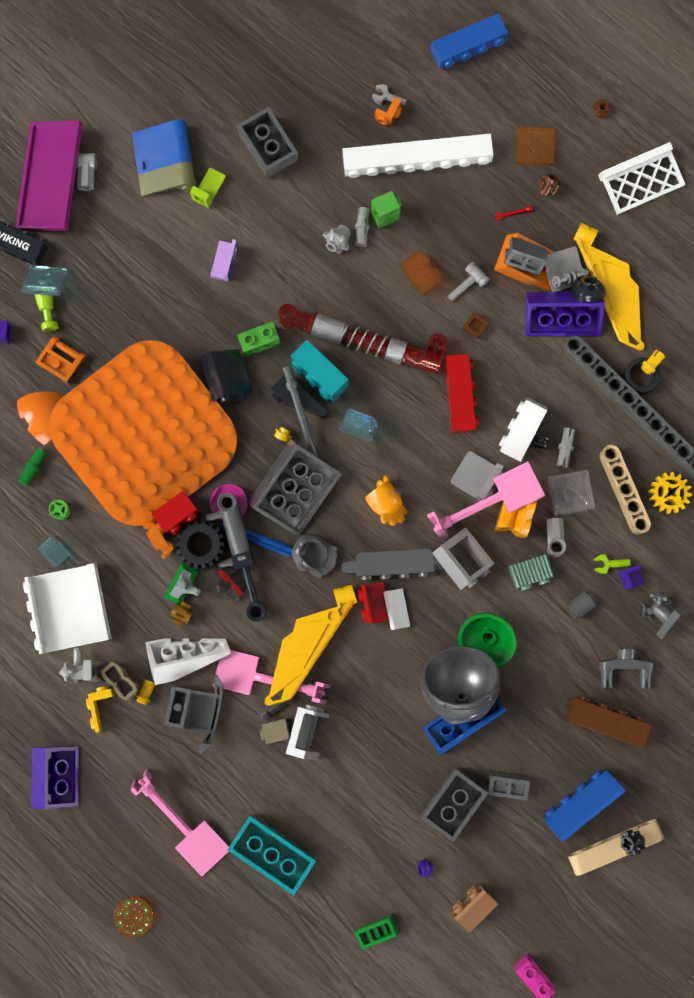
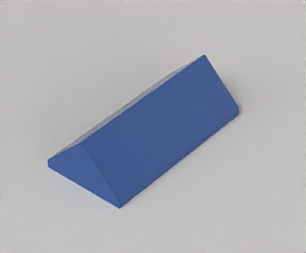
[422,699,506,755]

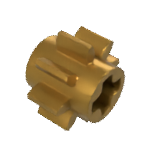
[170,601,194,626]

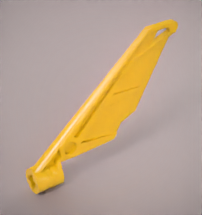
[573,222,644,351]
[265,584,357,706]

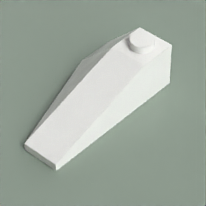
[145,638,230,685]

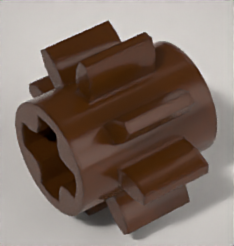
[537,174,561,197]

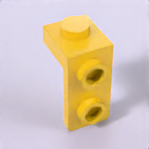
[86,686,115,733]

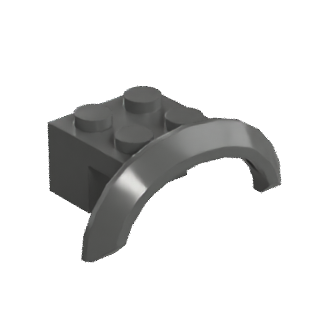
[164,674,223,753]

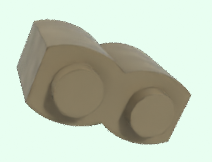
[101,662,140,701]

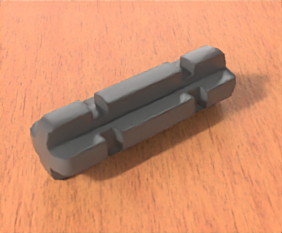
[257,694,294,720]

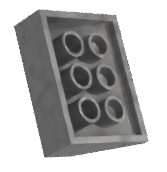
[248,439,342,537]

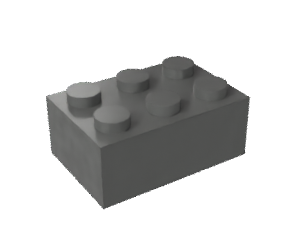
[237,107,299,179]
[420,768,488,842]

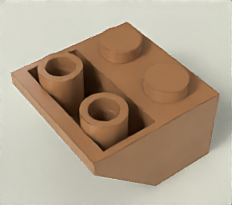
[451,884,498,933]

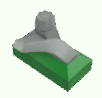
[164,563,201,605]

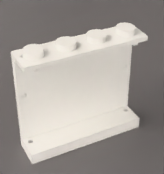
[23,563,112,654]

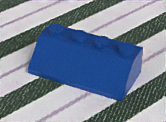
[543,769,626,841]

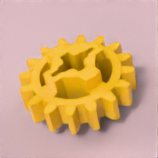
[648,472,692,514]

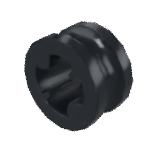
[531,435,550,449]

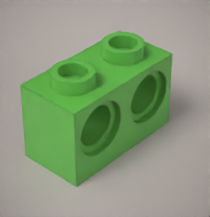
[371,191,402,229]
[237,321,280,357]

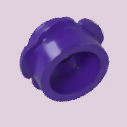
[417,858,433,878]

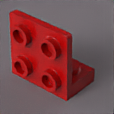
[358,582,389,625]

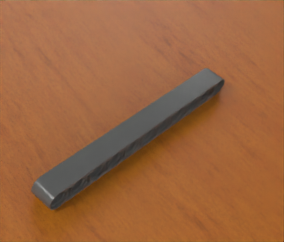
[563,336,694,479]

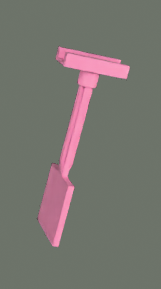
[427,462,545,541]
[213,650,331,704]
[131,769,229,877]

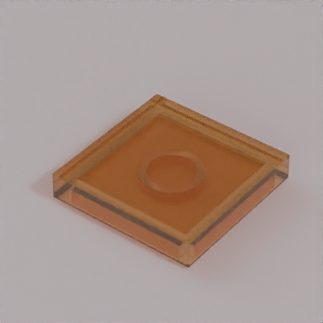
[516,126,555,166]

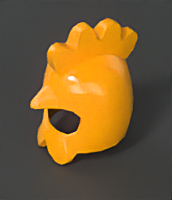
[365,475,407,526]

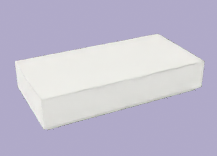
[383,588,410,630]

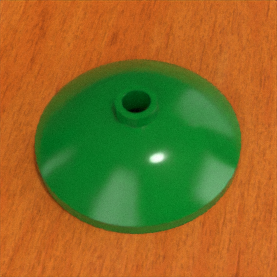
[458,612,517,667]

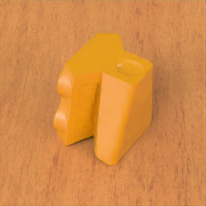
[494,500,537,539]

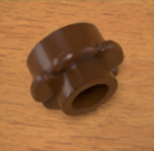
[593,99,611,118]

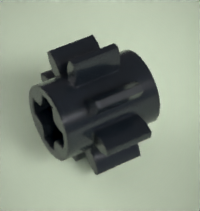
[620,829,646,856]

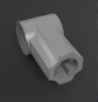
[77,153,97,191]
[546,518,566,558]

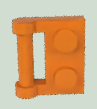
[35,335,87,383]

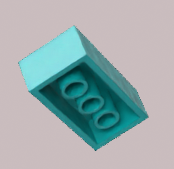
[227,814,317,895]

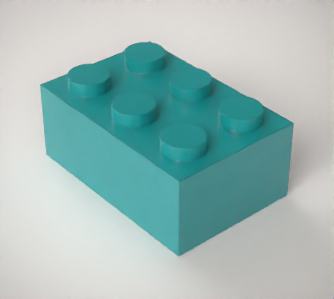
[291,340,348,403]

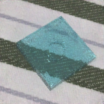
[22,265,68,296]

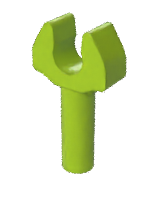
[593,554,630,574]

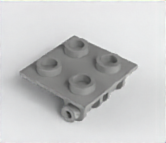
[545,246,589,292]

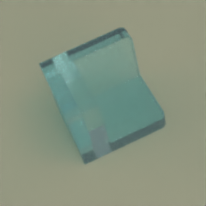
[38,535,71,567]

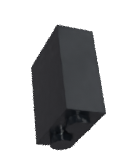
[199,349,253,403]

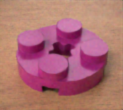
[209,484,248,522]

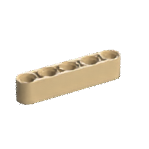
[600,445,651,535]
[568,819,665,876]

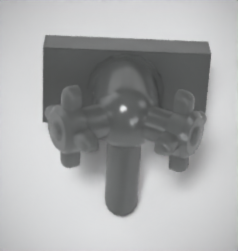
[642,591,689,639]

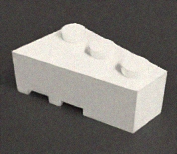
[499,397,547,462]

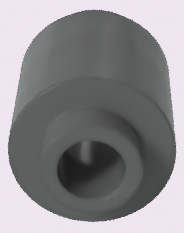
[566,591,596,619]

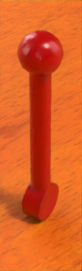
[495,205,533,221]

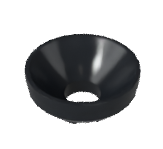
[571,276,606,302]

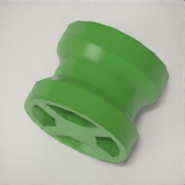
[49,500,71,520]

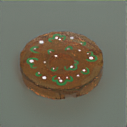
[114,896,154,937]

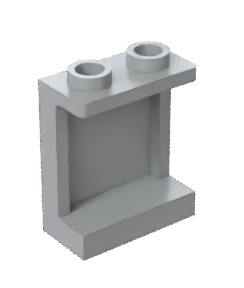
[286,705,330,760]

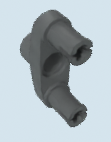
[599,648,654,689]

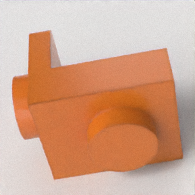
[375,97,403,126]

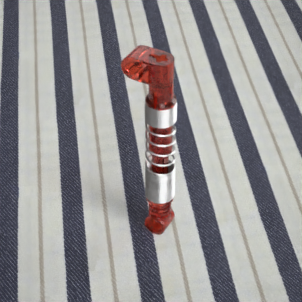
[278,304,447,374]

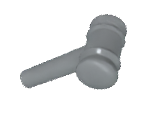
[447,262,490,302]

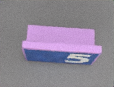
[210,239,238,282]

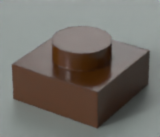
[462,312,489,339]

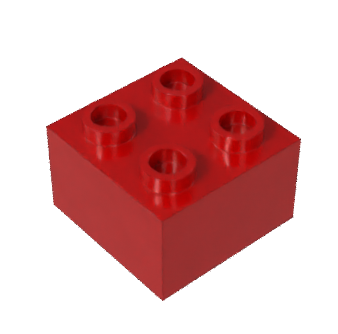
[152,491,201,537]

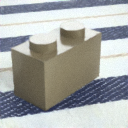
[259,718,291,744]

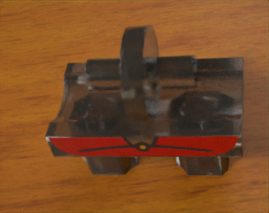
[214,566,247,603]

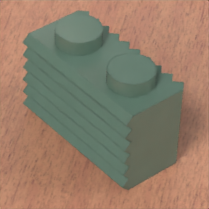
[508,554,554,591]

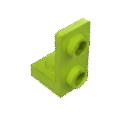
[190,168,226,208]

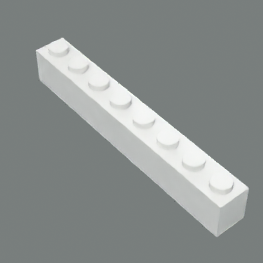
[342,134,493,178]

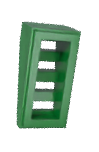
[354,914,400,950]

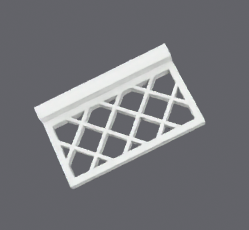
[598,142,685,215]

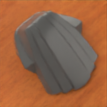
[292,534,337,579]

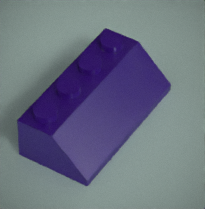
[525,292,605,336]

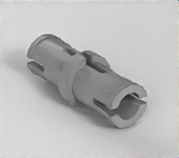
[355,207,370,247]
[556,428,576,468]

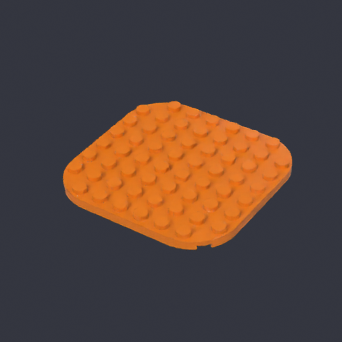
[49,340,237,526]

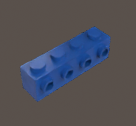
[430,13,508,69]

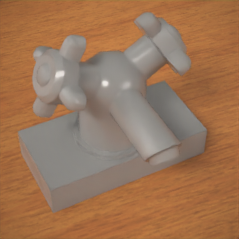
[59,647,105,683]

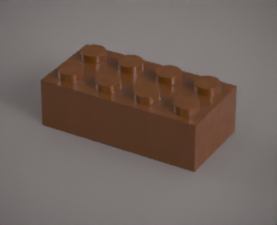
[562,695,652,748]

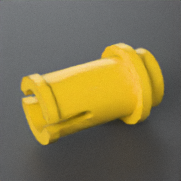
[641,350,665,375]
[136,679,155,706]

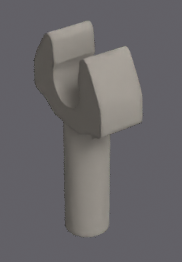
[372,84,407,107]

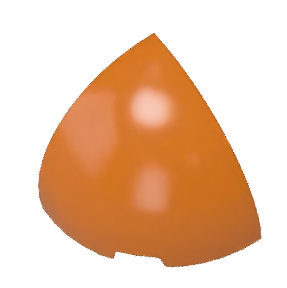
[17,391,64,445]

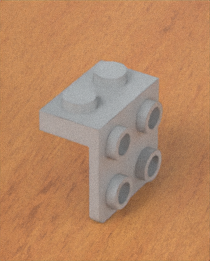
[451,451,503,501]

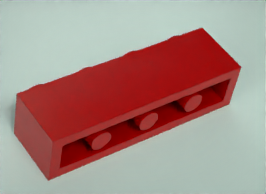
[445,354,479,434]

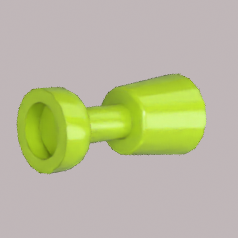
[34,290,59,332]

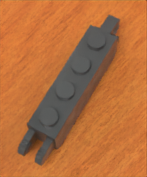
[341,549,444,581]

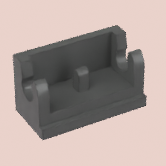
[504,237,547,275]
[487,770,530,800]

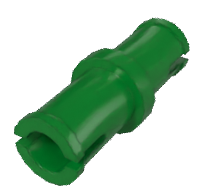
[17,448,47,486]

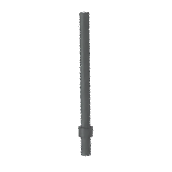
[283,366,319,457]

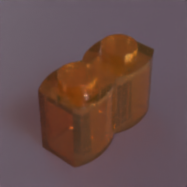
[400,251,441,296]

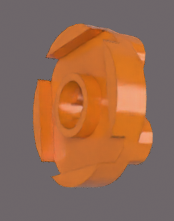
[144,522,174,559]

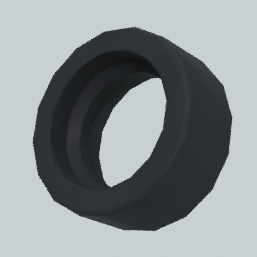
[623,357,661,395]

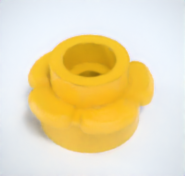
[274,426,292,443]

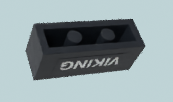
[0,221,48,268]

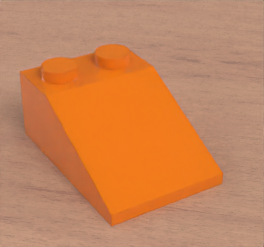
[494,233,554,291]

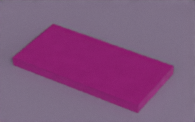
[15,120,83,231]

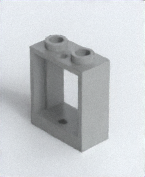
[432,527,495,590]

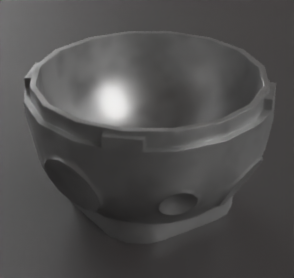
[420,647,501,724]

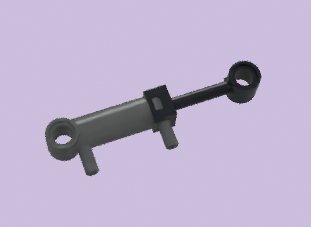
[206,493,267,622]

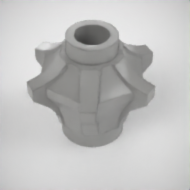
[323,225,351,254]

